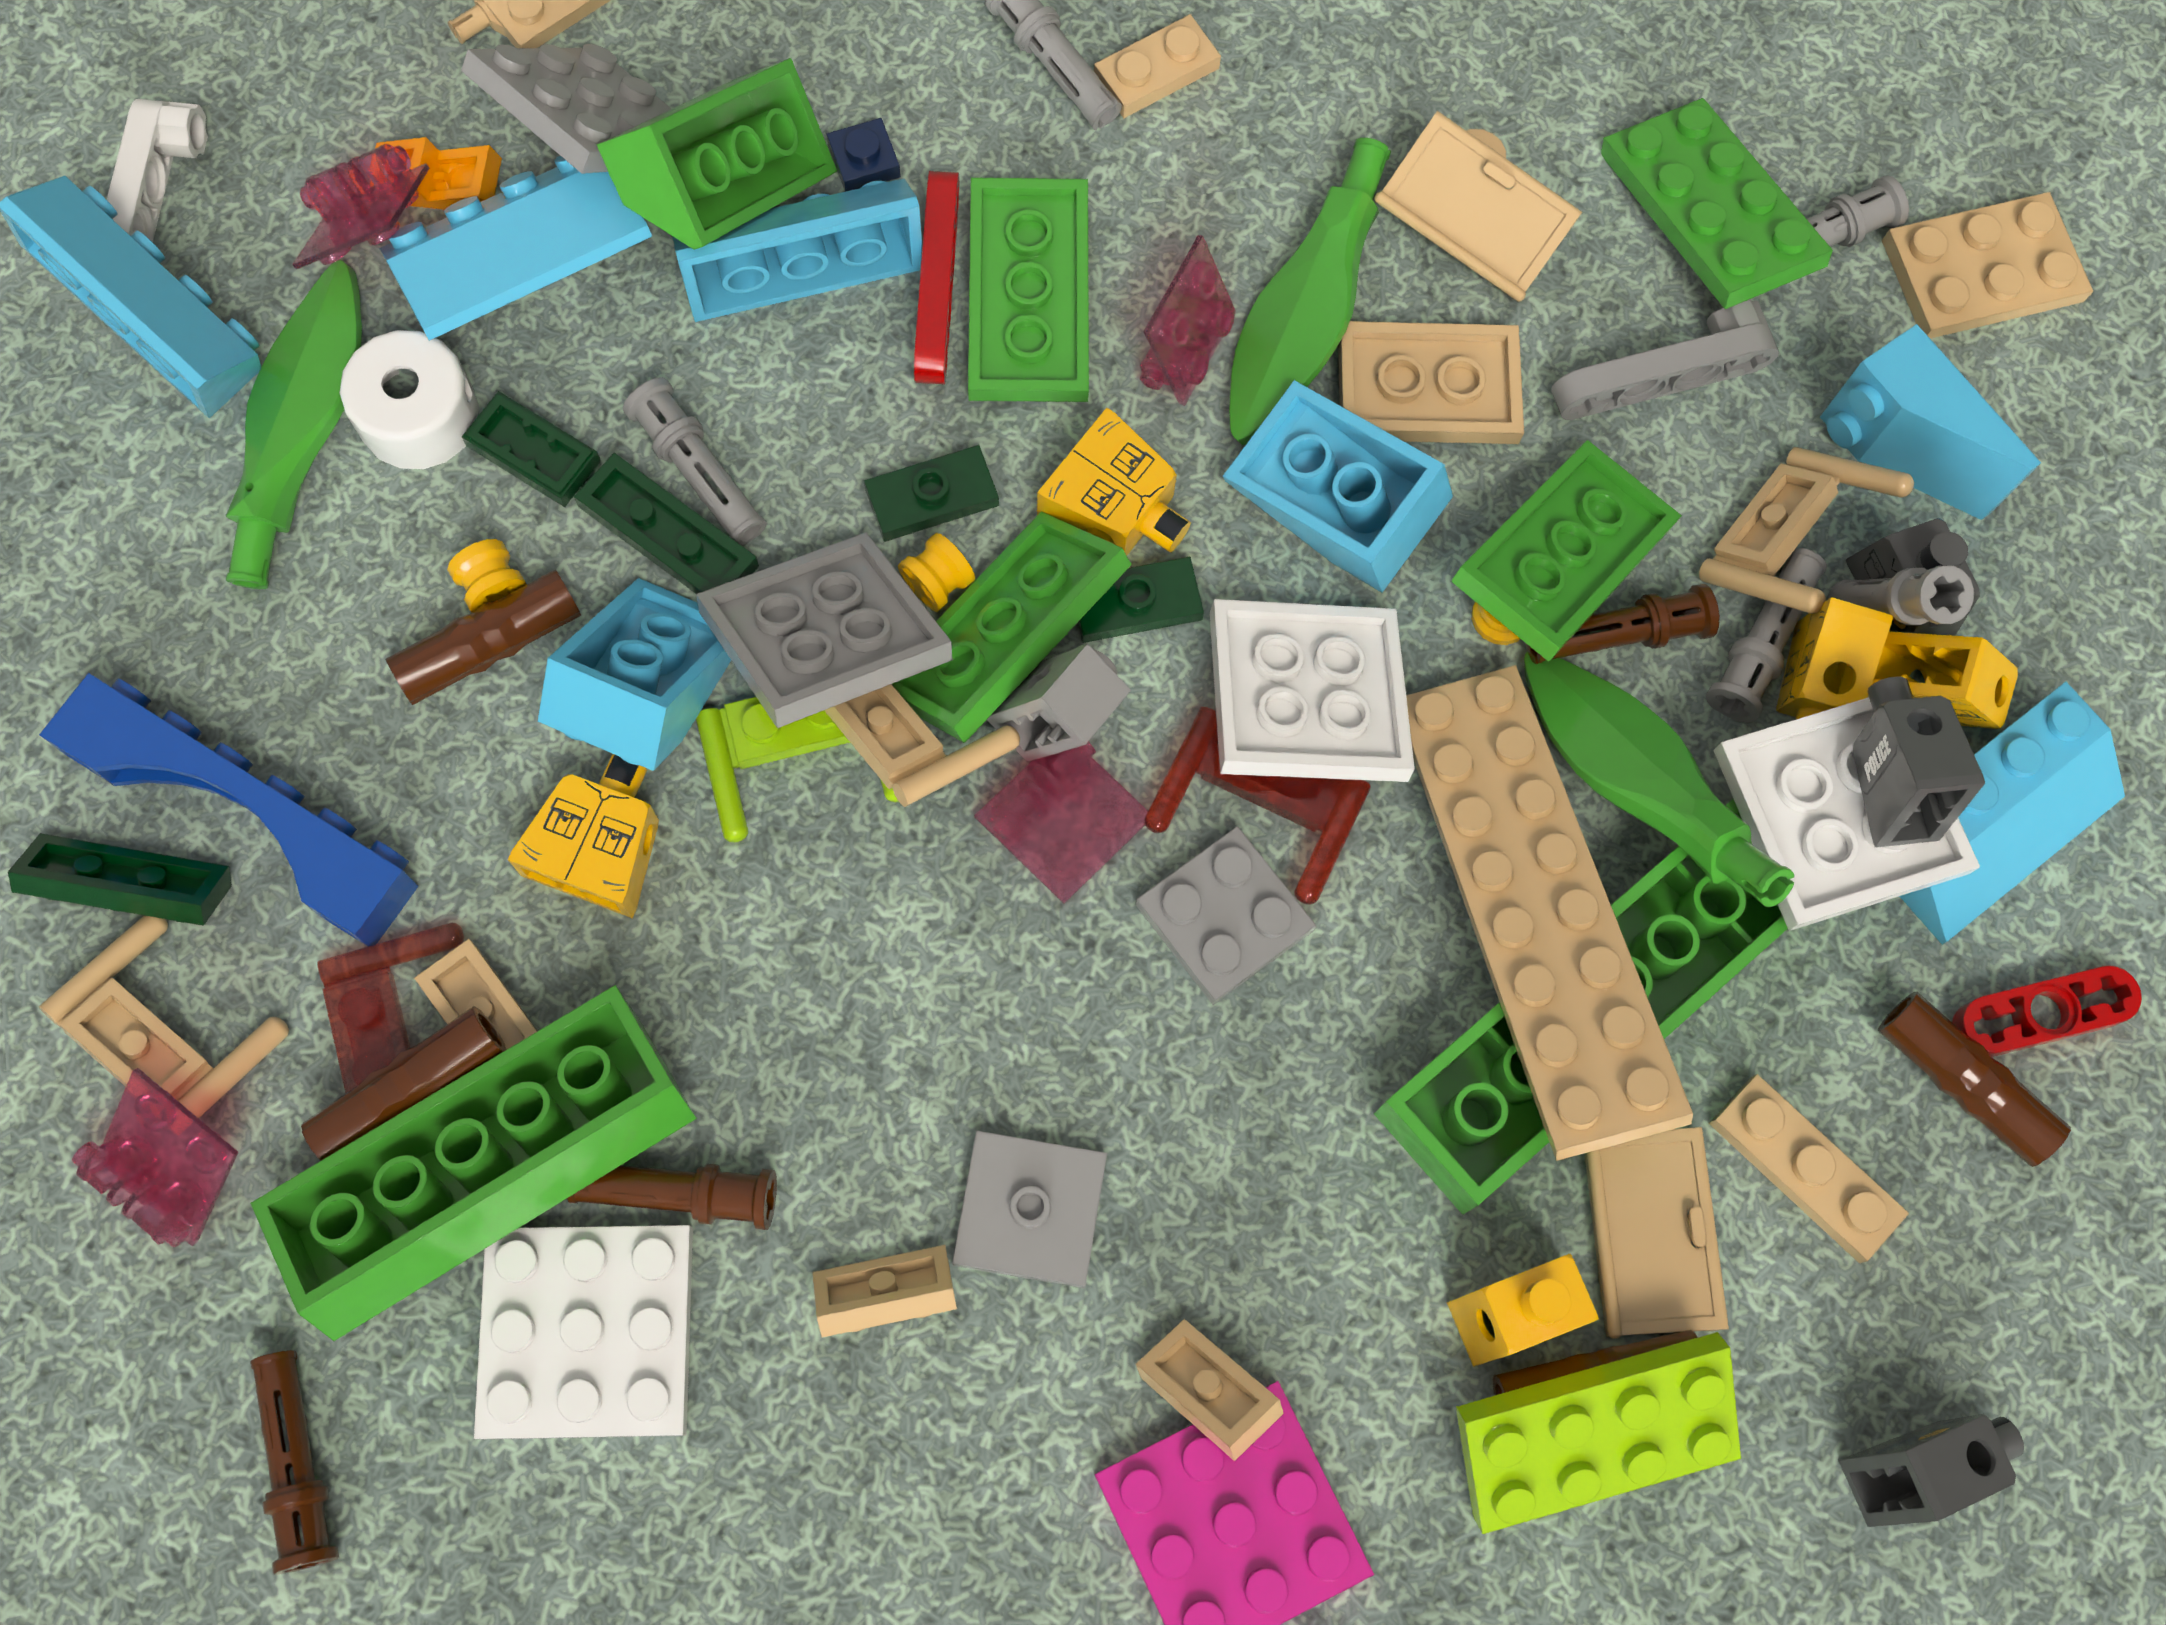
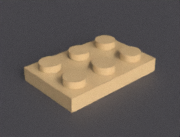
[1882,192,2093,339]
[1338,321,1524,444]

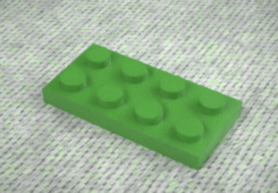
[1601,98,1833,309]
[968,177,1089,402]
[1451,440,1682,662]
[892,511,1132,743]

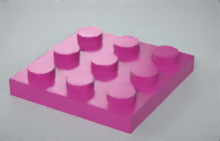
[1094,1381,1374,1625]

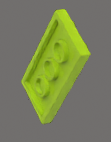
[1456,1332,1741,1534]

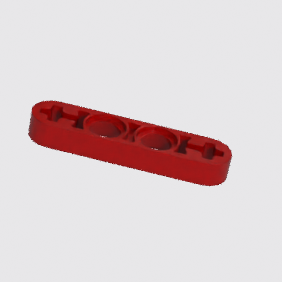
[914,171,959,385]

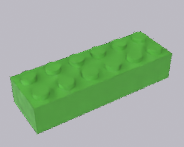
[250,985,697,1341]

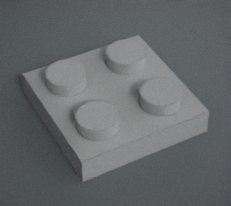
[1135,826,1317,1005]

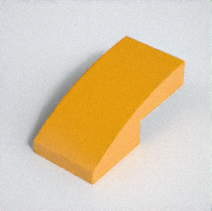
[365,137,502,210]

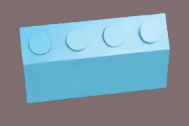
[380,156,652,341]
[0,176,261,418]
[672,178,923,322]
[1899,682,2125,945]

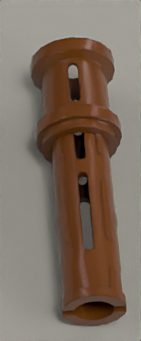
[1526,584,1720,664]
[567,1163,777,1230]
[250,1350,339,1575]

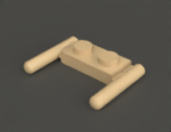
[1699,447,1914,614]
[824,684,1020,807]
[39,916,289,1135]

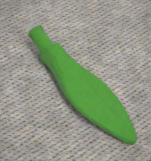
[1229,138,1391,445]
[225,259,362,589]
[1524,651,1795,907]

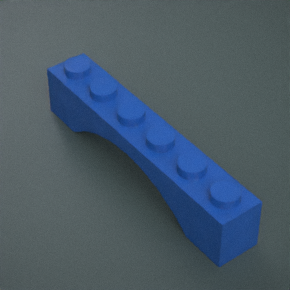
[39,673,419,950]

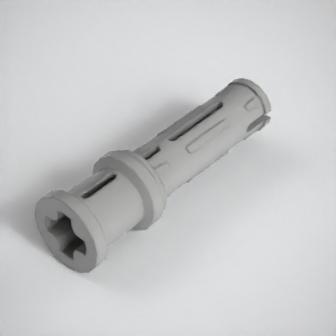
[985,0,1122,130]
[1807,175,1909,247]
[623,377,767,546]
[1706,548,1827,723]
[1829,566,1974,625]

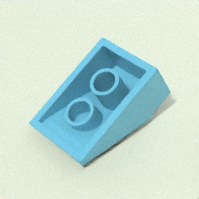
[1820,324,2041,520]
[1223,380,1453,593]
[537,578,731,771]

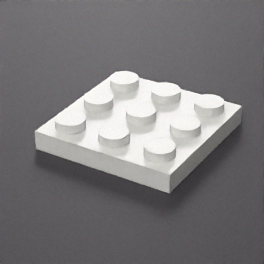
[1210,599,1415,782]
[1713,697,1980,931]
[474,1225,693,1439]

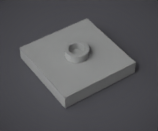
[952,1131,1107,1288]

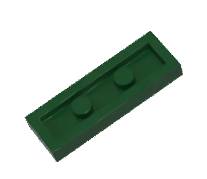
[574,453,759,594]
[8,833,232,926]

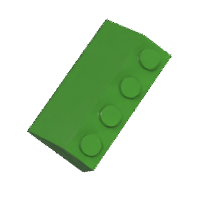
[597,58,837,250]

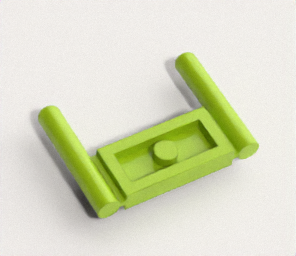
[696,697,899,843]

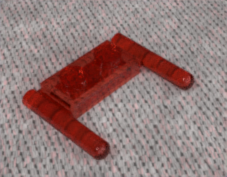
[1144,707,1371,905]
[317,922,464,1093]

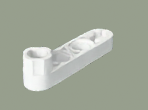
[107,99,208,242]

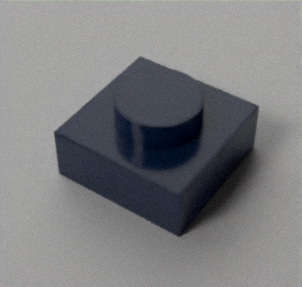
[826,118,901,192]

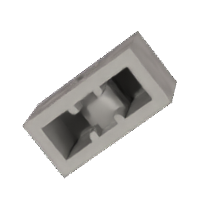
[987,644,1131,762]

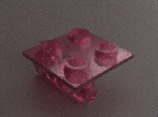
[292,144,430,269]
[1140,235,1236,406]
[974,741,1153,904]
[72,1068,239,1248]

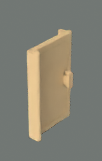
[1374,111,1582,302]
[1584,1127,1729,1339]

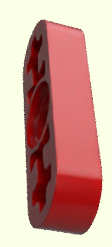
[1952,966,2142,1057]

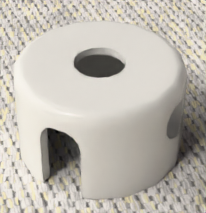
[340,330,479,469]

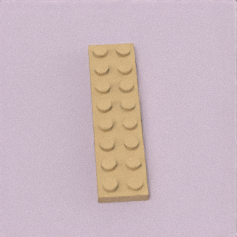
[1406,665,1693,1161]

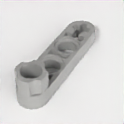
[1551,299,1779,420]

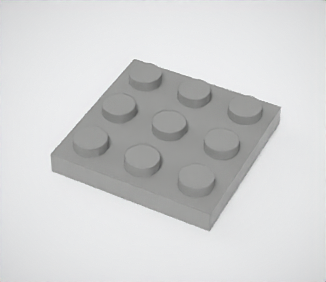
[461,44,671,174]
[696,532,953,728]

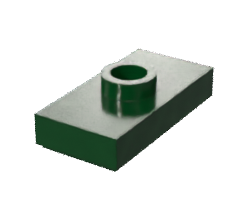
[462,391,601,507]
[864,445,999,542]
[1078,556,1204,643]

